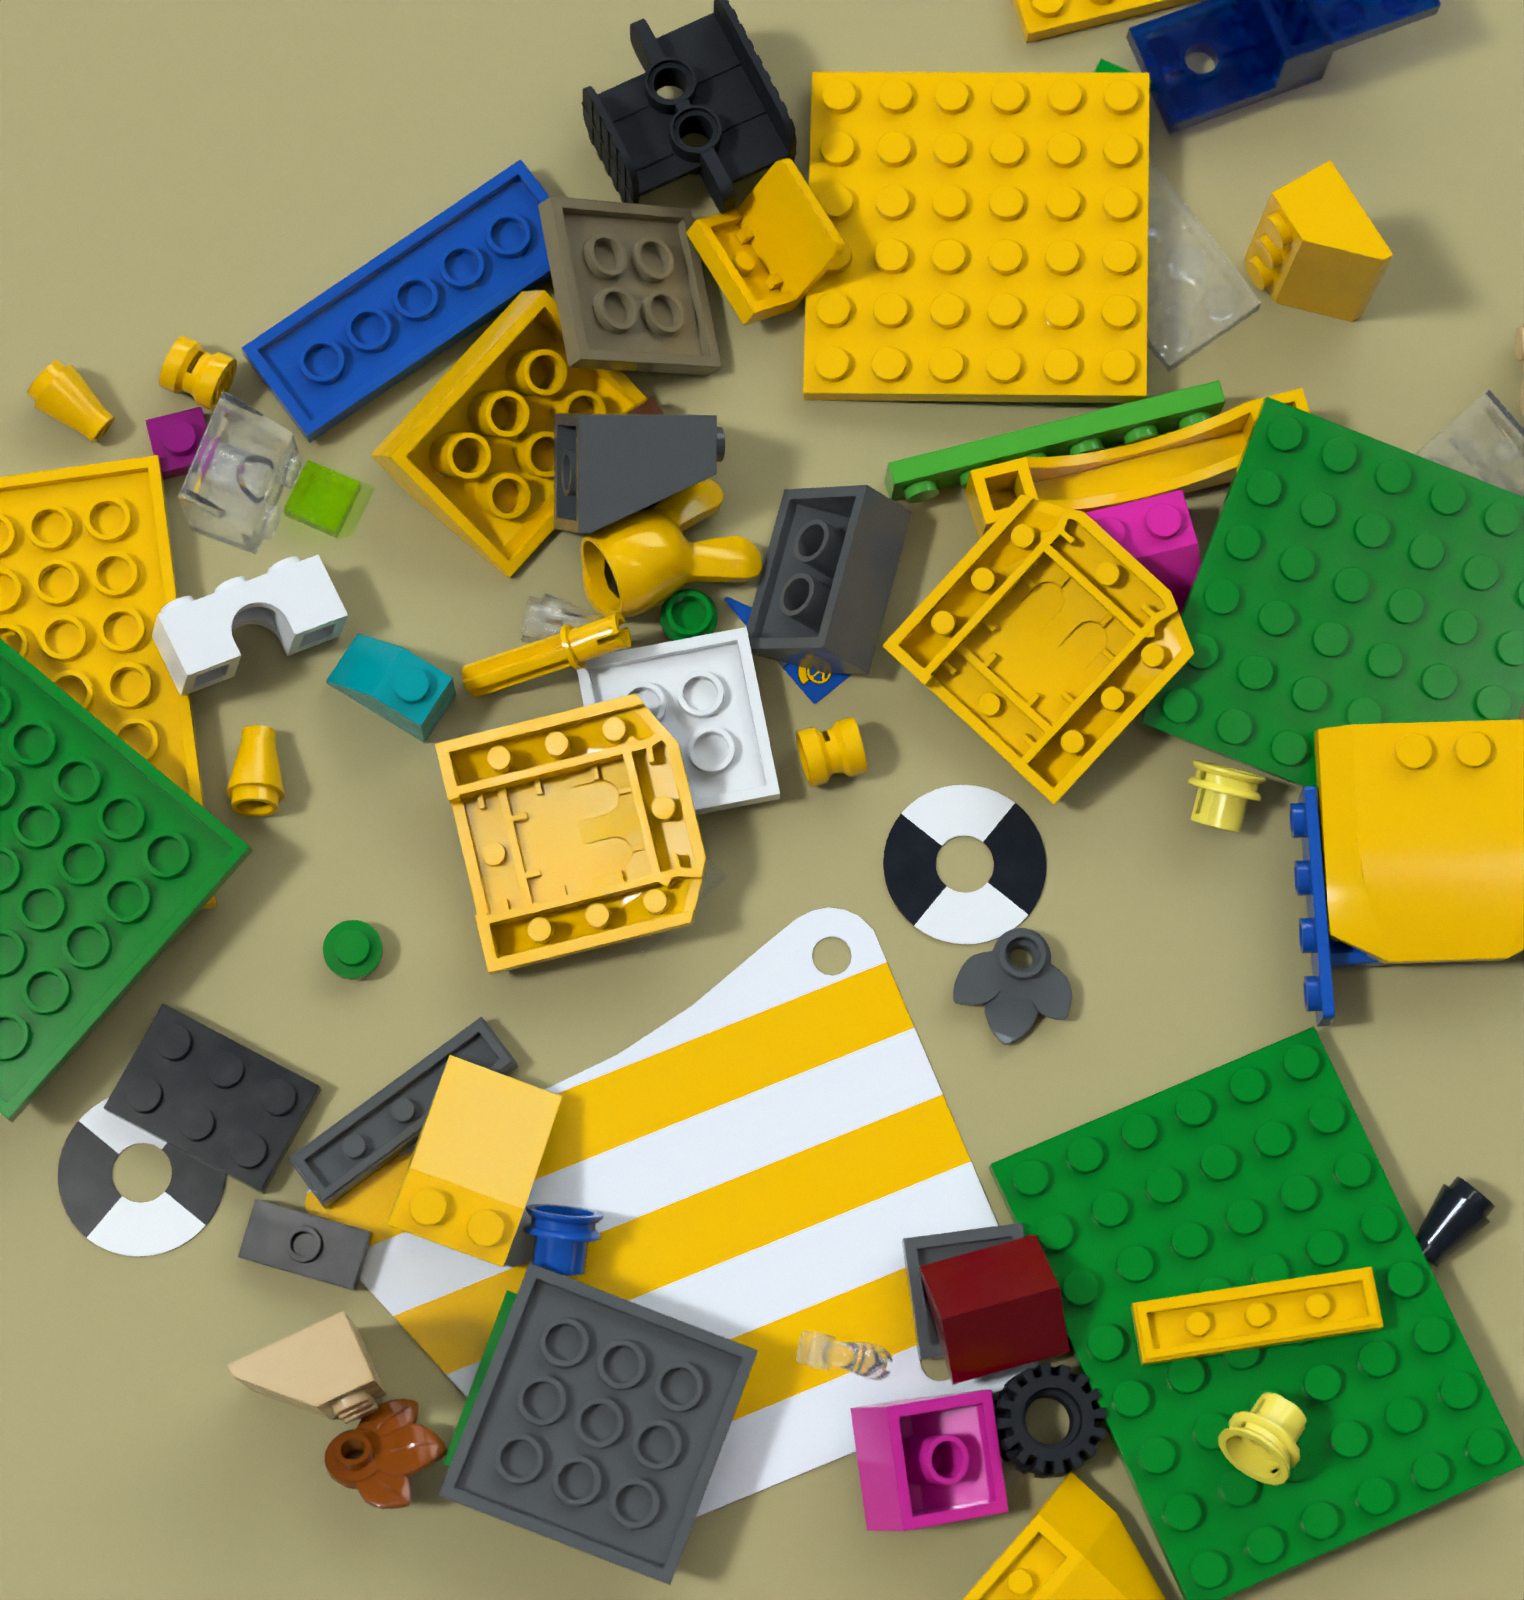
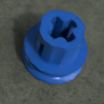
[523,1204,604,1276]

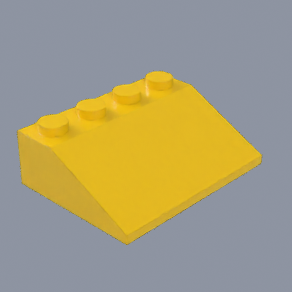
[370,290,647,578]

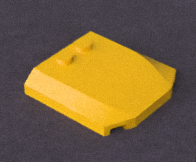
[882,494,1195,805]
[435,693,708,975]
[1314,719,1524,964]

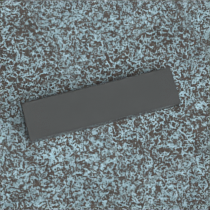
[288,1016,518,1209]

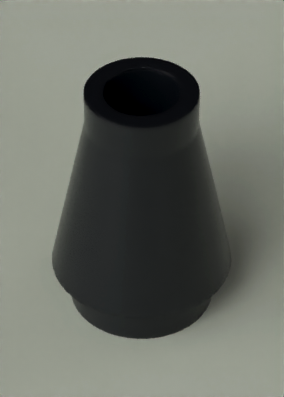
[1415,1176,1495,1267]

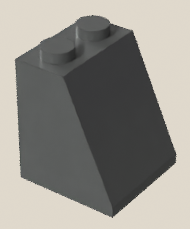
[554,413,725,533]

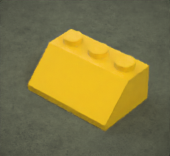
[1245,160,1393,322]

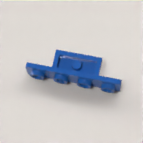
[1289,786,1384,1027]

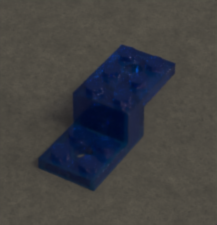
[1126,0,1441,134]

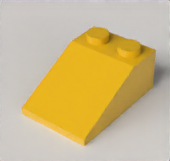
[386,1055,562,1267]

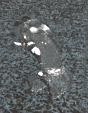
[796,1330,893,1380]

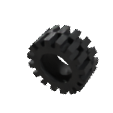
[993,1363,1106,1479]

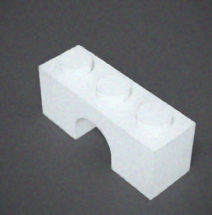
[152,555,348,696]

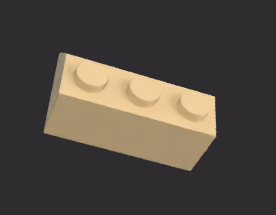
[227,1311,387,1424]

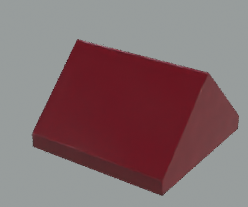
[919,1234,1070,1385]

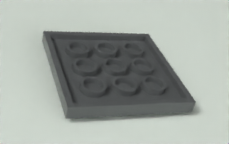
[439,1263,758,1585]

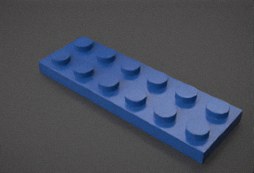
[242,159,552,443]

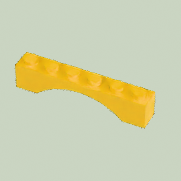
[964,388,1311,540]

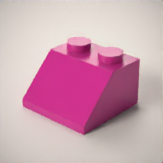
[1086,490,1200,614]
[850,1389,1008,1531]

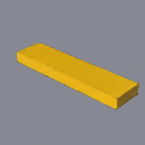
[1130,1267,1384,1366]

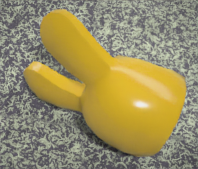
[580,478,762,617]

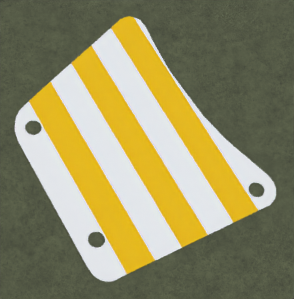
[305,907,1040,1517]

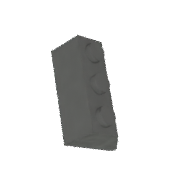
[747,485,912,674]

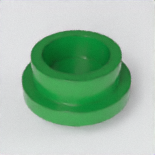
[660,589,718,641]
[323,920,383,980]

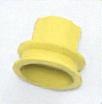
[1187,760,1266,832]
[1218,1393,1307,1485]

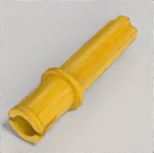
[461,612,631,697]

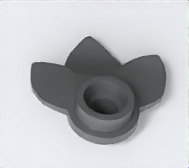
[953,928,1072,1045]

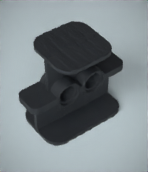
[581,0,797,214]

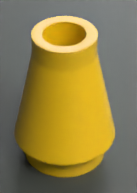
[27,359,115,443]
[226,725,285,817]

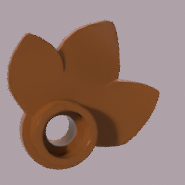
[325,1399,447,1509]

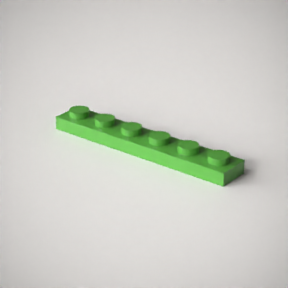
[885,380,1226,503]

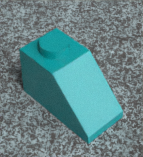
[326,633,456,743]

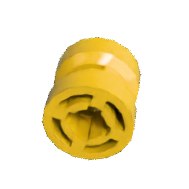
[159,335,237,411]
[795,716,867,787]

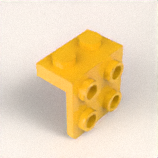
[686,158,844,325]

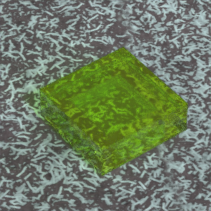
[283,460,361,538]

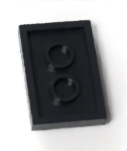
[104,1004,322,1194]

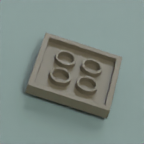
[538,196,722,375]

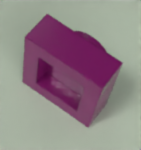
[145,407,217,480]

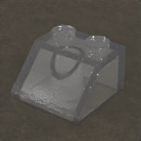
[178,391,303,554]

